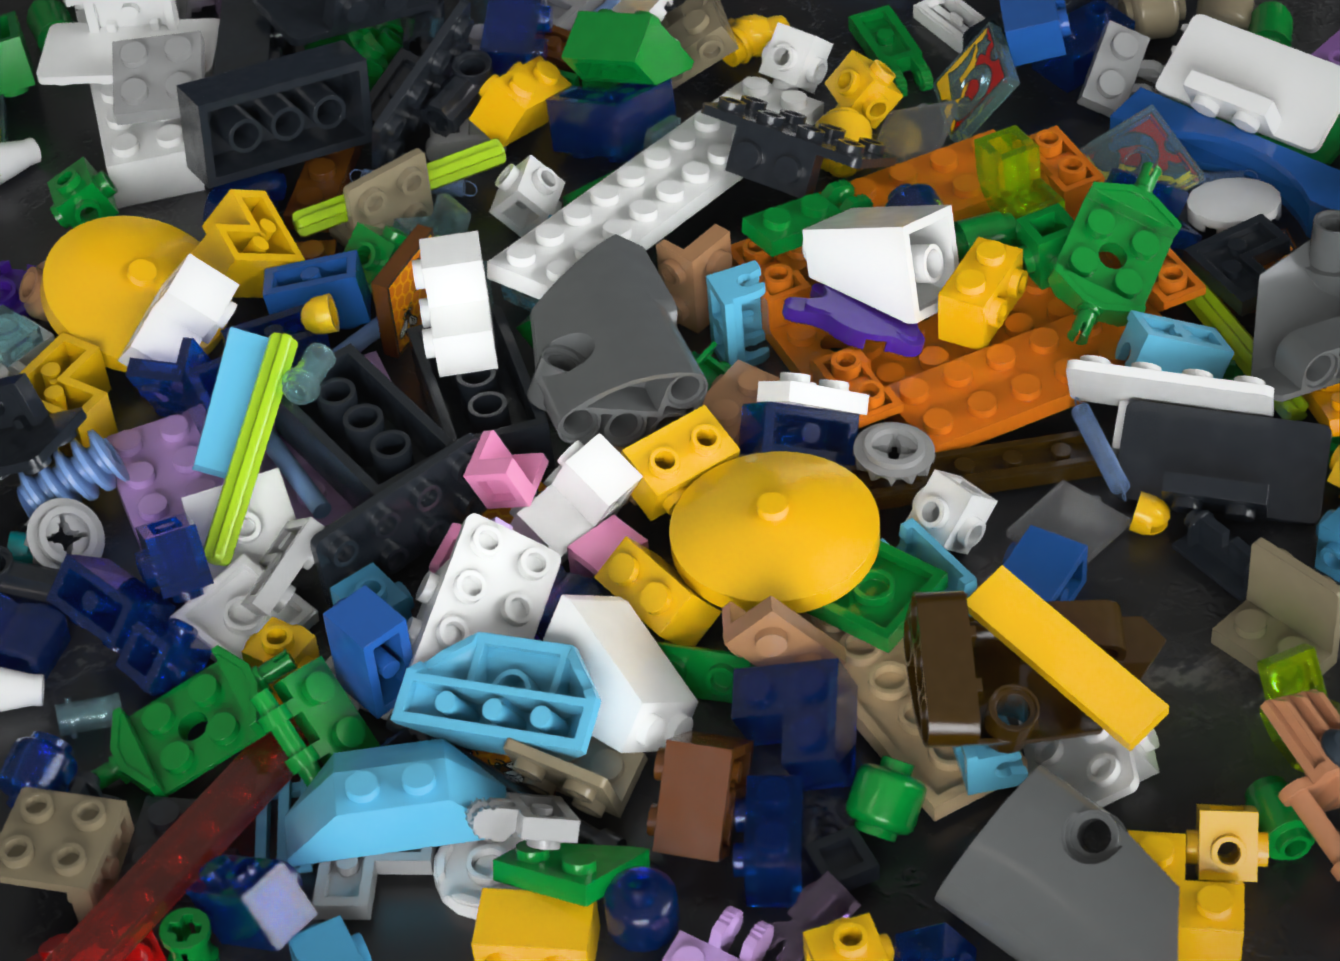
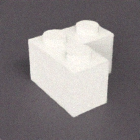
[412,231,498,377]
[118,253,240,391]
[509,433,643,567]

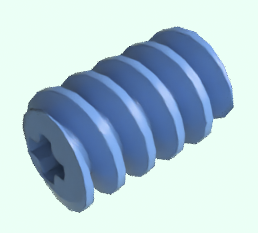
[17,429,130,518]

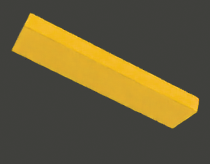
[967,565,1169,752]

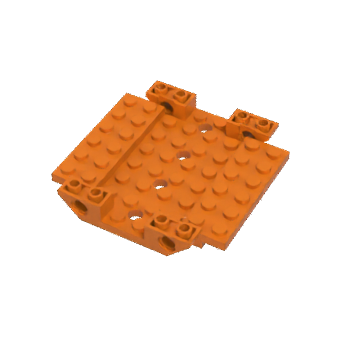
[731,125,1206,452]

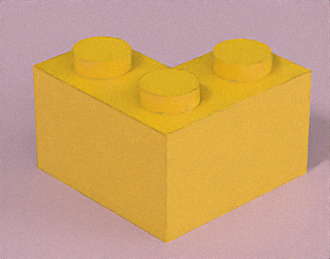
[191,189,305,298]
[19,332,118,457]
[1128,830,1245,961]

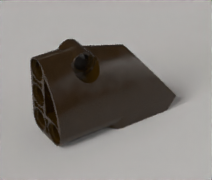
[904,591,1167,754]

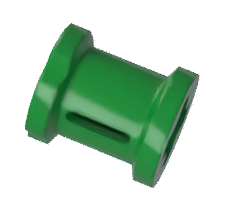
[159,907,220,961]

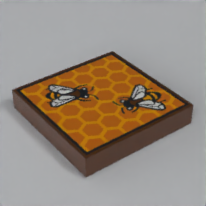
[371,224,434,359]

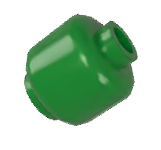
[845,755,927,842]

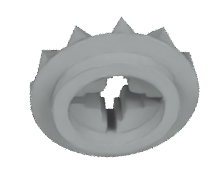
[853,422,935,486]
[24,498,105,577]

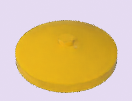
[40,216,232,374]
[669,451,880,614]

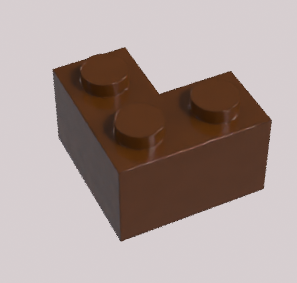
[647,731,755,862]

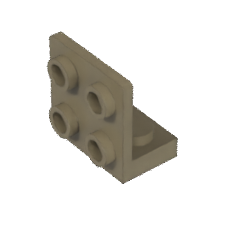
[329,148,436,248]
[1211,537,1340,695]
[503,736,648,818]
[0,787,135,927]

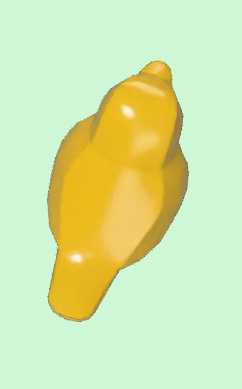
[723,14,790,67]

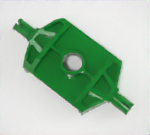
[1048,162,1182,345]
[90,645,298,797]

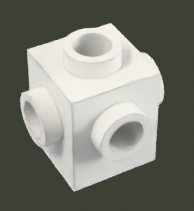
[759,22,833,94]
[489,155,565,237]
[906,469,998,555]

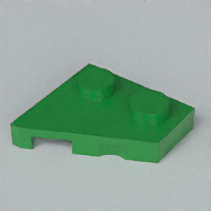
[493,840,650,907]

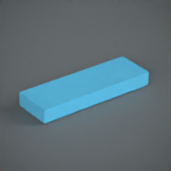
[192,327,269,479]

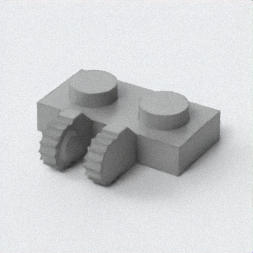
[1077,20,1166,117]
[464,792,580,850]

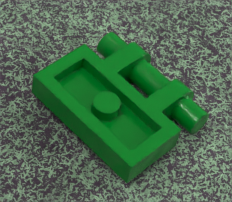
[250,656,380,787]

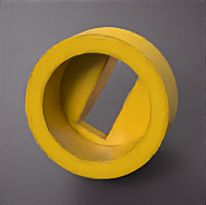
[301,293,340,335]
[1129,491,1170,535]

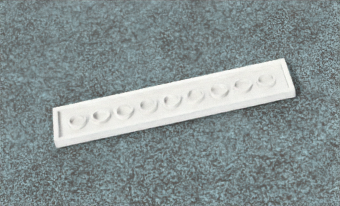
[487,76,824,300]

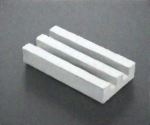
[913,0,985,55]

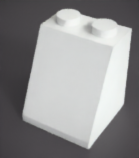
[802,205,959,324]
[543,594,698,753]

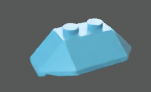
[390,632,601,762]
[284,738,512,867]

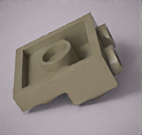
[658,0,739,94]

